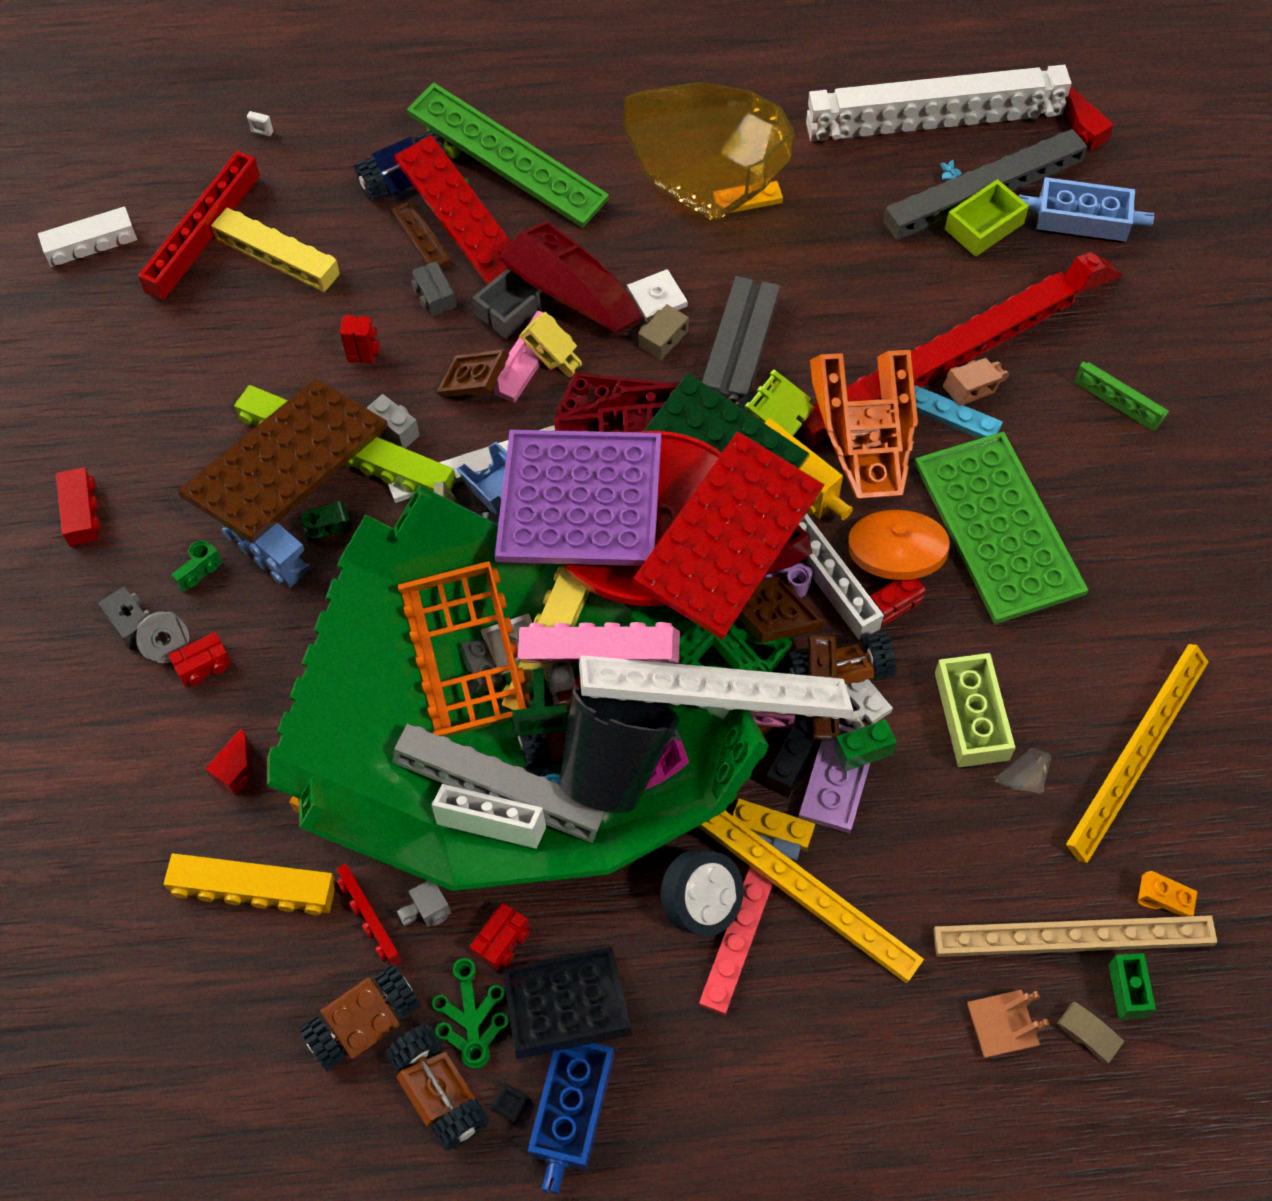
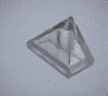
[995,748,1051,794]

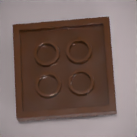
[738,576,824,643]

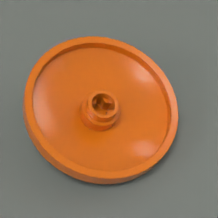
[848,510,949,580]

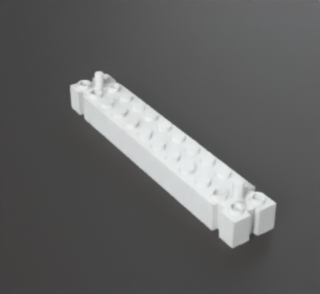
[806,65,1072,142]

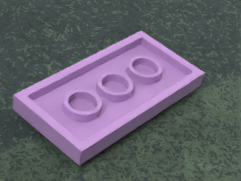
[799,724,870,834]

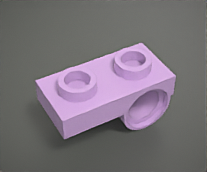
[764,563,814,597]

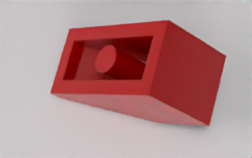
[205,729,252,795]

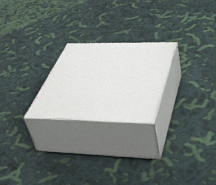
[247,111,273,137]

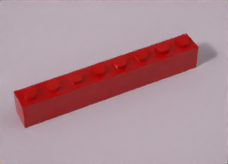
[138,151,260,301]

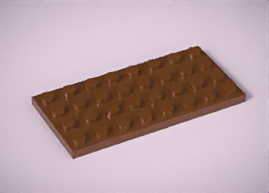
[178,378,388,544]

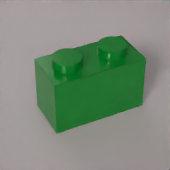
[834,719,897,772]
[1108,953,1156,1020]

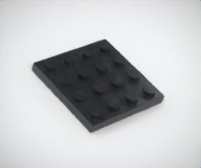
[502,947,632,1059]

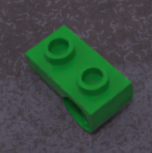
[171,540,223,593]

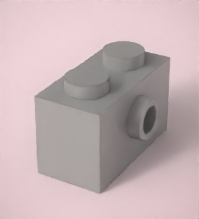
[367,394,420,449]

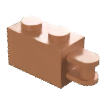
[943,358,1010,406]

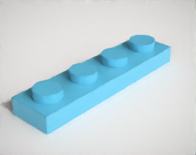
[914,385,1003,439]

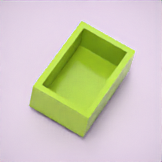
[945,179,1029,257]

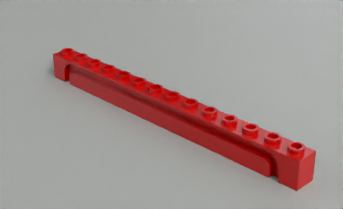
[796,271,1078,447]

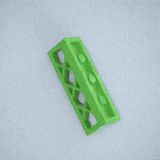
[1074,361,1169,432]

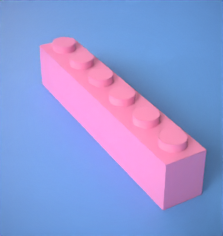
[518,622,680,663]

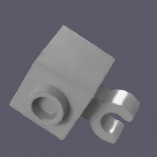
[397,881,451,927]

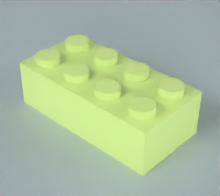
[935,653,1015,767]

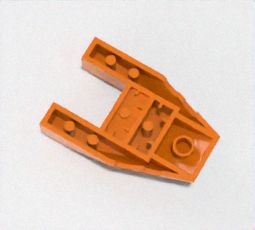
[810,350,918,499]

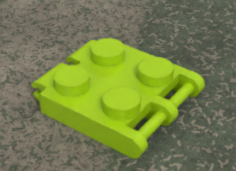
[744,370,815,436]

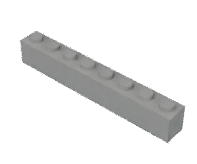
[392,724,605,843]

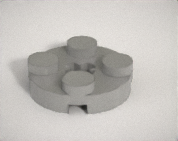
[136,611,189,663]

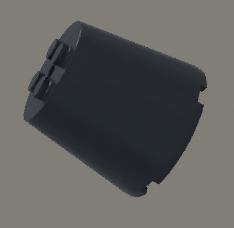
[559,685,679,813]

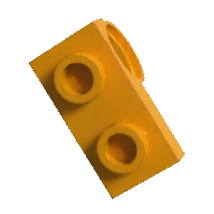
[1138,871,1198,917]

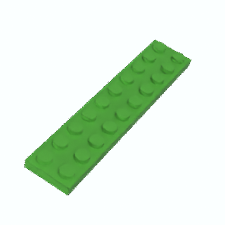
[407,82,609,228]

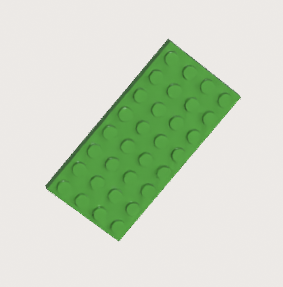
[914,432,1089,624]

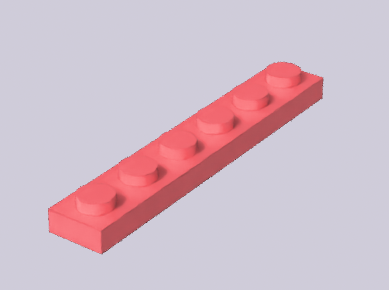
[699,867,773,1016]

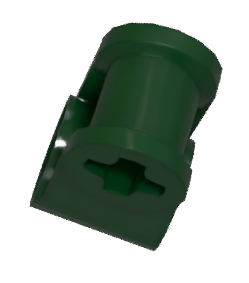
[301,501,352,540]

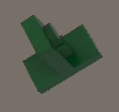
[512,668,568,736]

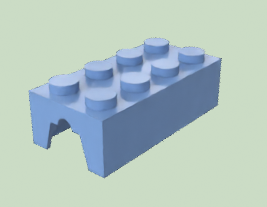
[456,442,507,514]
[219,522,312,588]

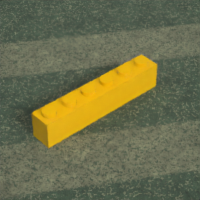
[163,853,336,915]

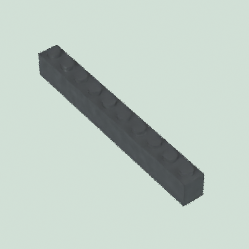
[883,129,1087,240]

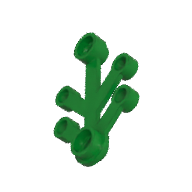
[432,958,509,1069]

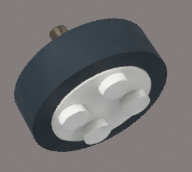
[661,849,743,936]

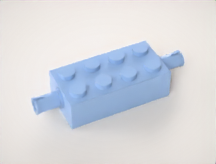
[1018,177,1154,242]

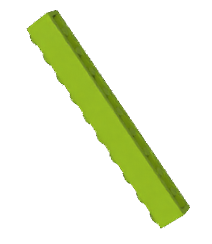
[234,385,457,493]

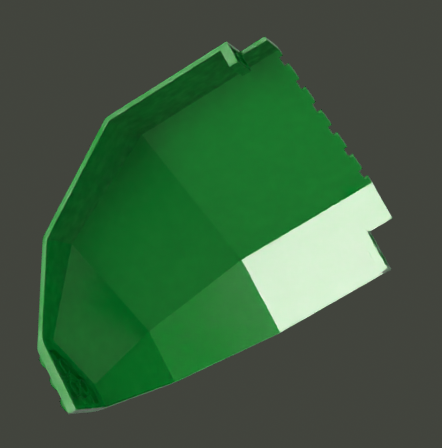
[267,485,769,891]

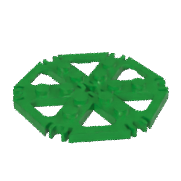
[629,605,793,672]

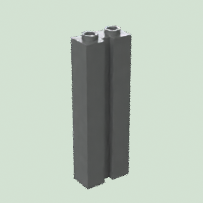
[702,276,780,403]

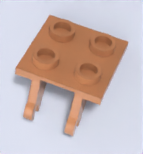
[967,990,1049,1059]

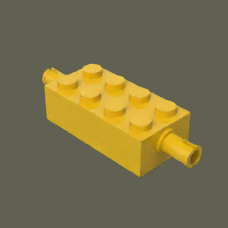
[765,418,853,520]

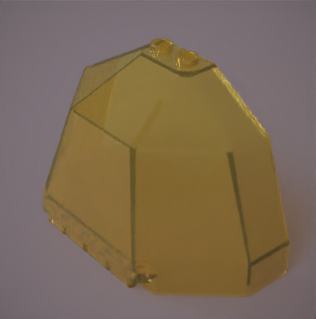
[623,81,795,220]

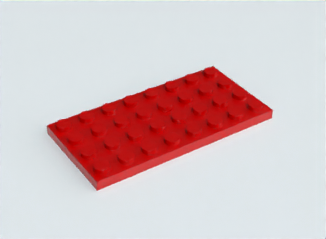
[631,431,825,640]

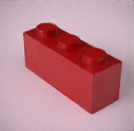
[56,467,101,547]

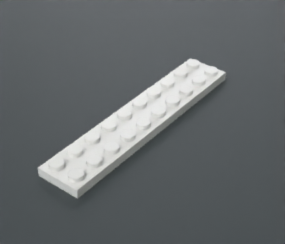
[579,655,853,719]

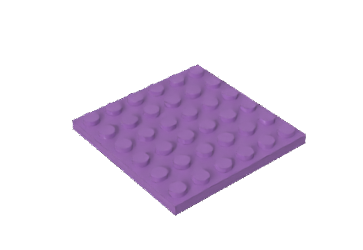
[495,430,662,566]

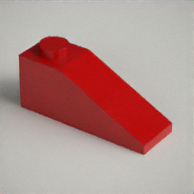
[1065,87,1114,151]
[1064,252,1123,293]

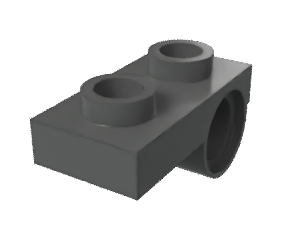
[459,639,503,693]

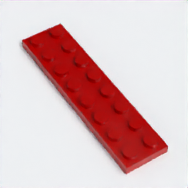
[394,135,511,285]

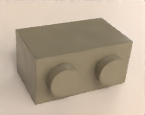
[638,304,689,361]

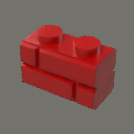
[340,315,380,364]
[870,578,926,627]
[168,632,232,687]
[469,902,531,972]

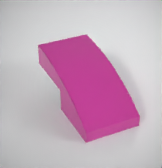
[645,739,689,790]

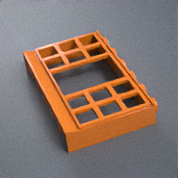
[398,561,531,737]

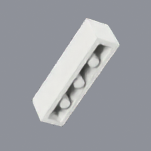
[38,206,137,267]
[432,784,546,849]

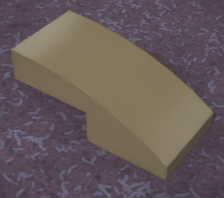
[1057,1002,1124,1063]

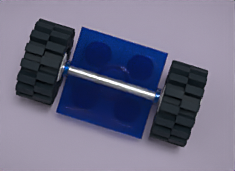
[353,130,445,201]

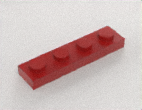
[336,863,402,965]

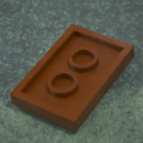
[436,349,509,398]

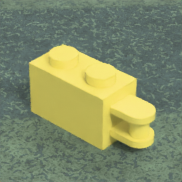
[519,311,582,377]

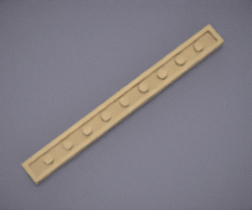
[933,916,1217,957]

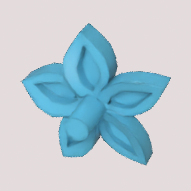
[940,160,962,180]

